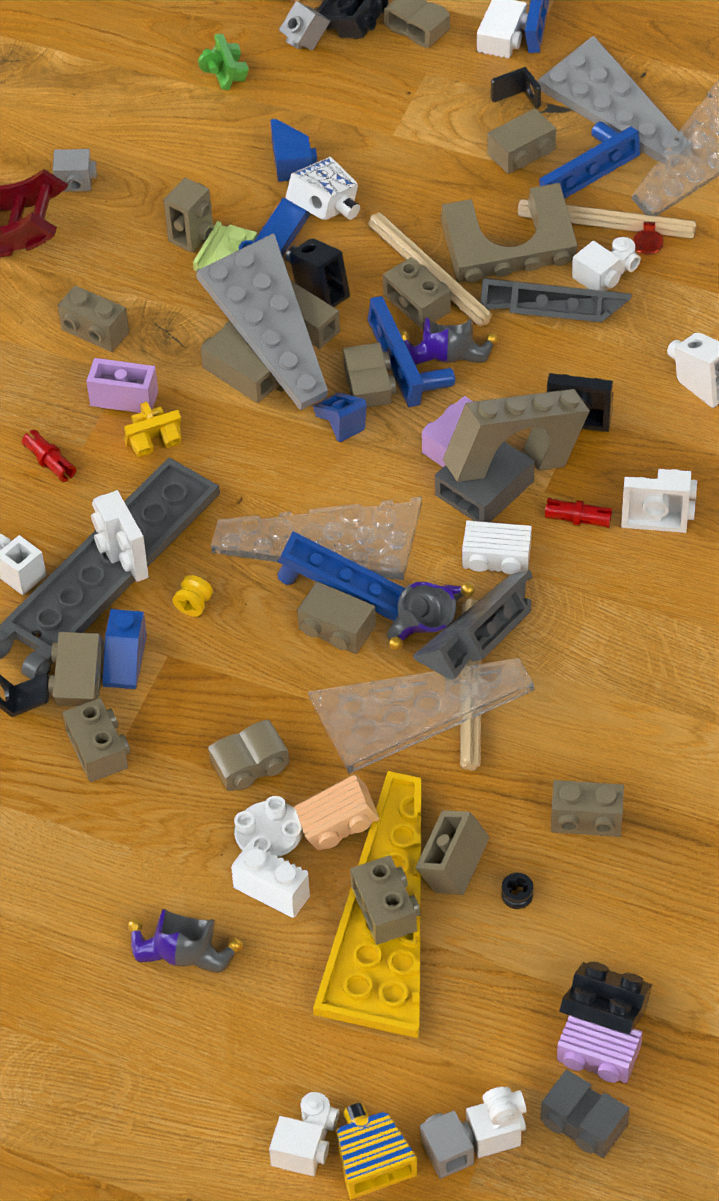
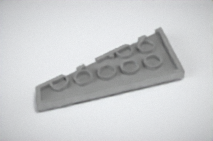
[537,36,691,170]
[196,233,328,410]

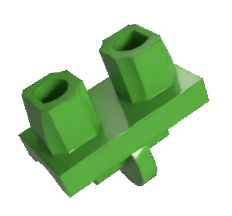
[198,34,249,90]

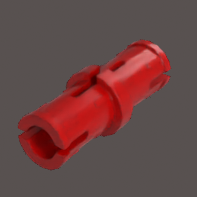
[22,429,76,482]
[545,498,612,528]

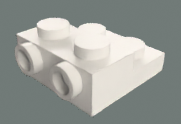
[621,469,697,533]
[91,490,149,582]

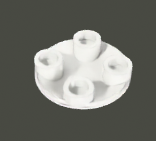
[234,796,303,857]

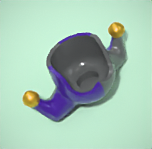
[399,318,499,365]
[387,582,475,651]
[128,909,243,973]

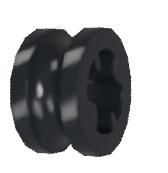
[501,873,534,909]

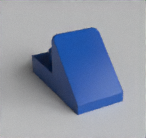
[312,392,367,442]

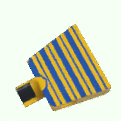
[337,1103,417,1200]

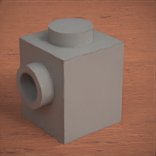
[279,1,330,50]
[53,149,97,192]
[420,1111,474,1179]

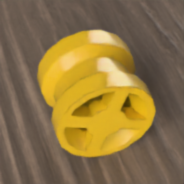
[172,575,213,617]

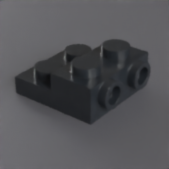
[316,0,389,39]
[547,373,613,432]
[559,962,652,1035]

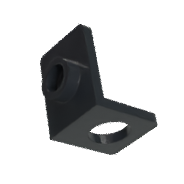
[491,67,541,109]
[0,674,49,717]

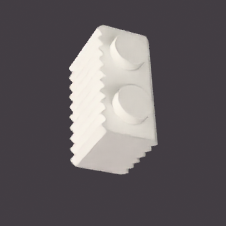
[477,0,528,59]
[462,520,532,575]
[231,842,310,918]

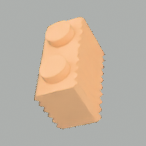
[294,774,379,851]

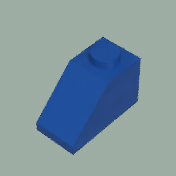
[270,119,318,182]
[102,609,147,689]

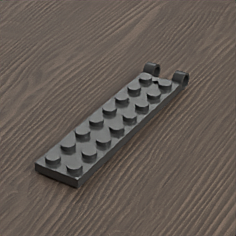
[0,457,220,679]

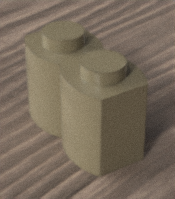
[384,0,450,48]
[343,342,396,407]
[208,720,289,791]

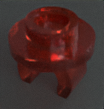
[633,222,664,255]

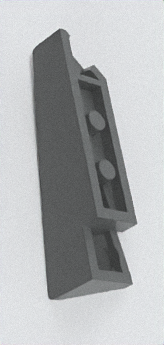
[480,278,631,322]
[413,570,532,680]

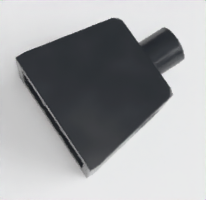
[285,238,350,307]

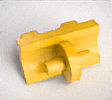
[123,401,181,457]

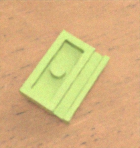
[193,221,257,271]

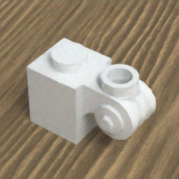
[572,237,641,291]
[0,534,47,595]
[466,1087,526,1158]
[269,1092,339,1176]

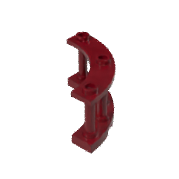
[0,169,68,257]

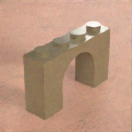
[440,183,578,282]
[200,281,340,404]
[443,389,589,482]

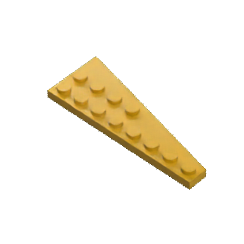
[313,771,422,1038]

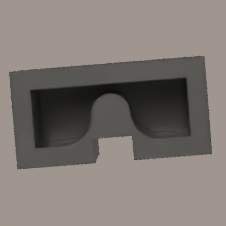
[541,1069,629,1158]

